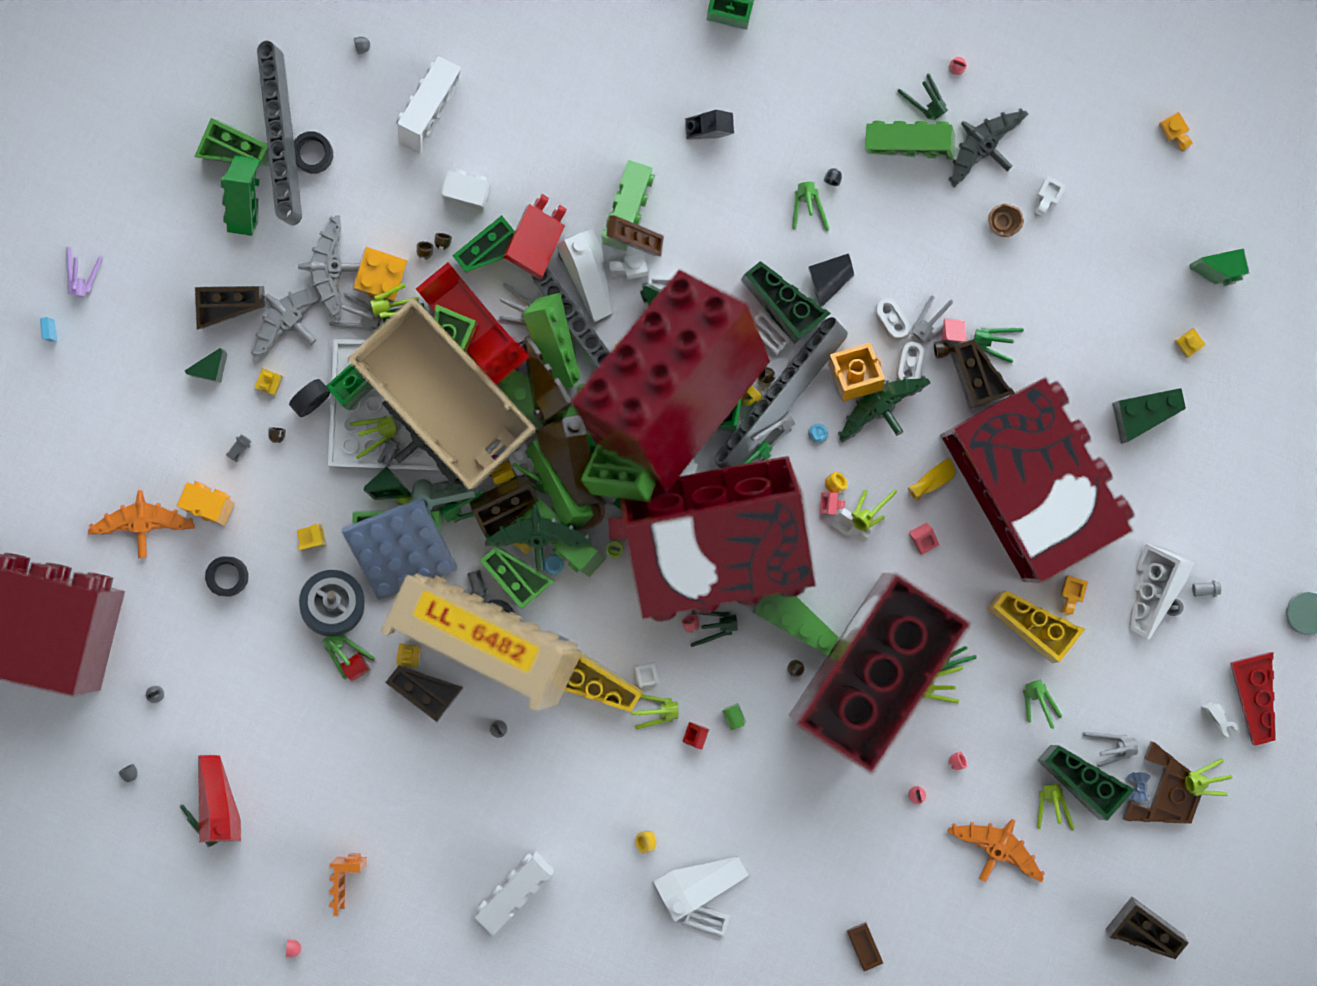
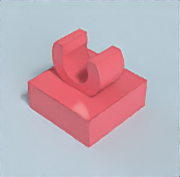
[819,492,845,515]

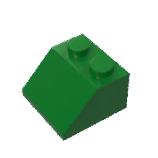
[1189,248,1249,286]

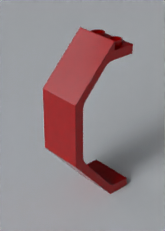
[415,262,529,385]

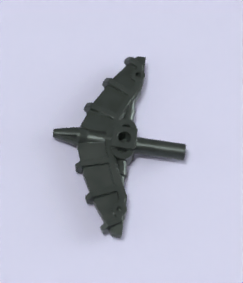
[948,108,1029,187]
[381,400,458,483]

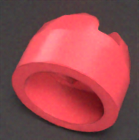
[949,57,967,75]
[682,614,700,633]
[949,752,967,771]
[908,786,926,804]
[286,940,301,958]

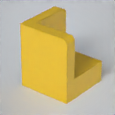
[297,524,327,551]

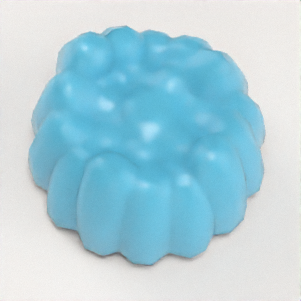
[808,423,828,444]
[544,554,564,575]

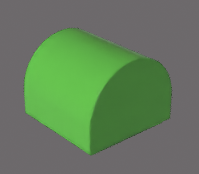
[722,703,746,730]

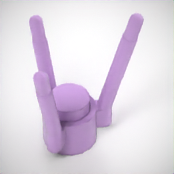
[67,246,102,297]

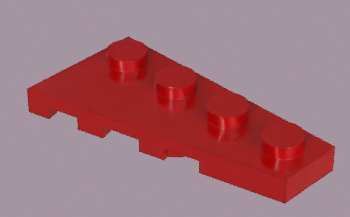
[1230,652,1276,746]

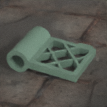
[411,478,475,512]

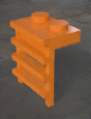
[329,853,367,917]

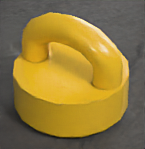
[741,386,763,406]
[825,471,848,494]
[635,831,657,854]

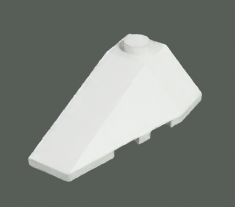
[556,229,612,322]
[1130,544,1194,639]
[654,856,749,921]

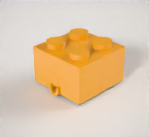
[352,247,407,302]
[828,343,885,402]
[176,481,235,526]

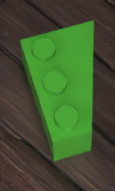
[194,118,269,166]
[480,547,555,609]

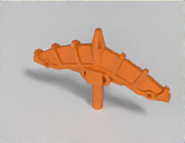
[88,490,195,558]
[947,819,1045,883]

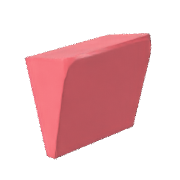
[941,318,966,342]
[608,518,627,540]
[909,523,940,555]

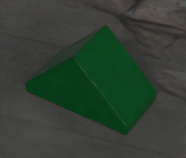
[184,348,227,383]
[363,466,411,500]

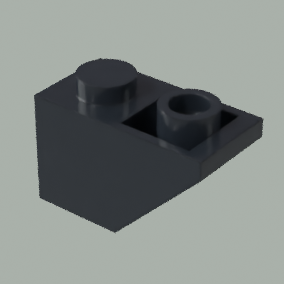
[685,109,734,140]

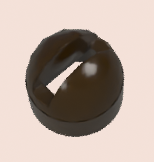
[434,233,452,250]
[416,241,434,260]
[934,341,950,359]
[757,367,775,384]
[268,427,286,443]
[787,660,805,677]

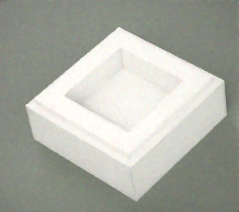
[634,662,660,688]

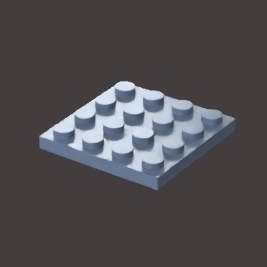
[342,498,457,600]

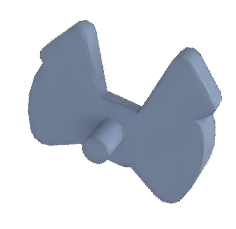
[1127,772,1151,802]

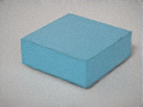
[40,317,57,342]

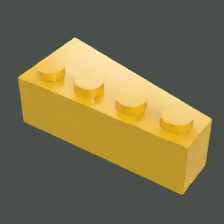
[987,590,1085,663]
[564,653,643,712]

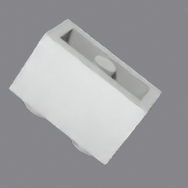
[441,169,491,210]

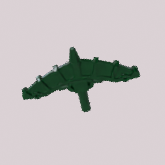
[838,375,931,443]
[485,504,592,571]

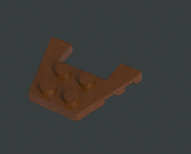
[1122,741,1202,824]

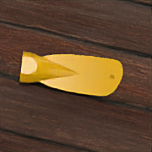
[908,459,955,500]

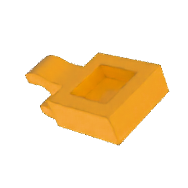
[1159,112,1193,151]
[1061,576,1088,615]

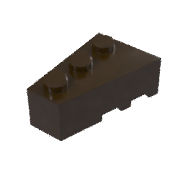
[195,286,265,330]
[950,339,1015,409]
[469,474,539,537]
[385,665,463,722]
[1106,896,1189,960]

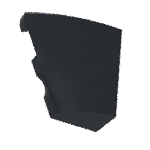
[808,253,854,307]

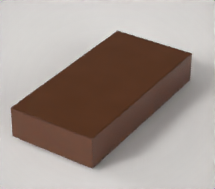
[846,922,883,971]

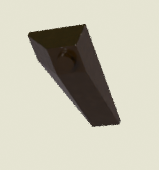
[523,335,571,426]
[535,415,599,506]

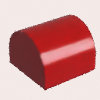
[340,652,371,682]
[682,722,710,750]

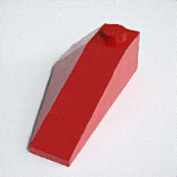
[198,755,241,843]

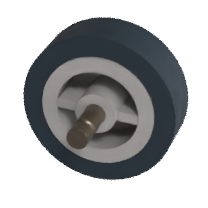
[299,570,364,637]

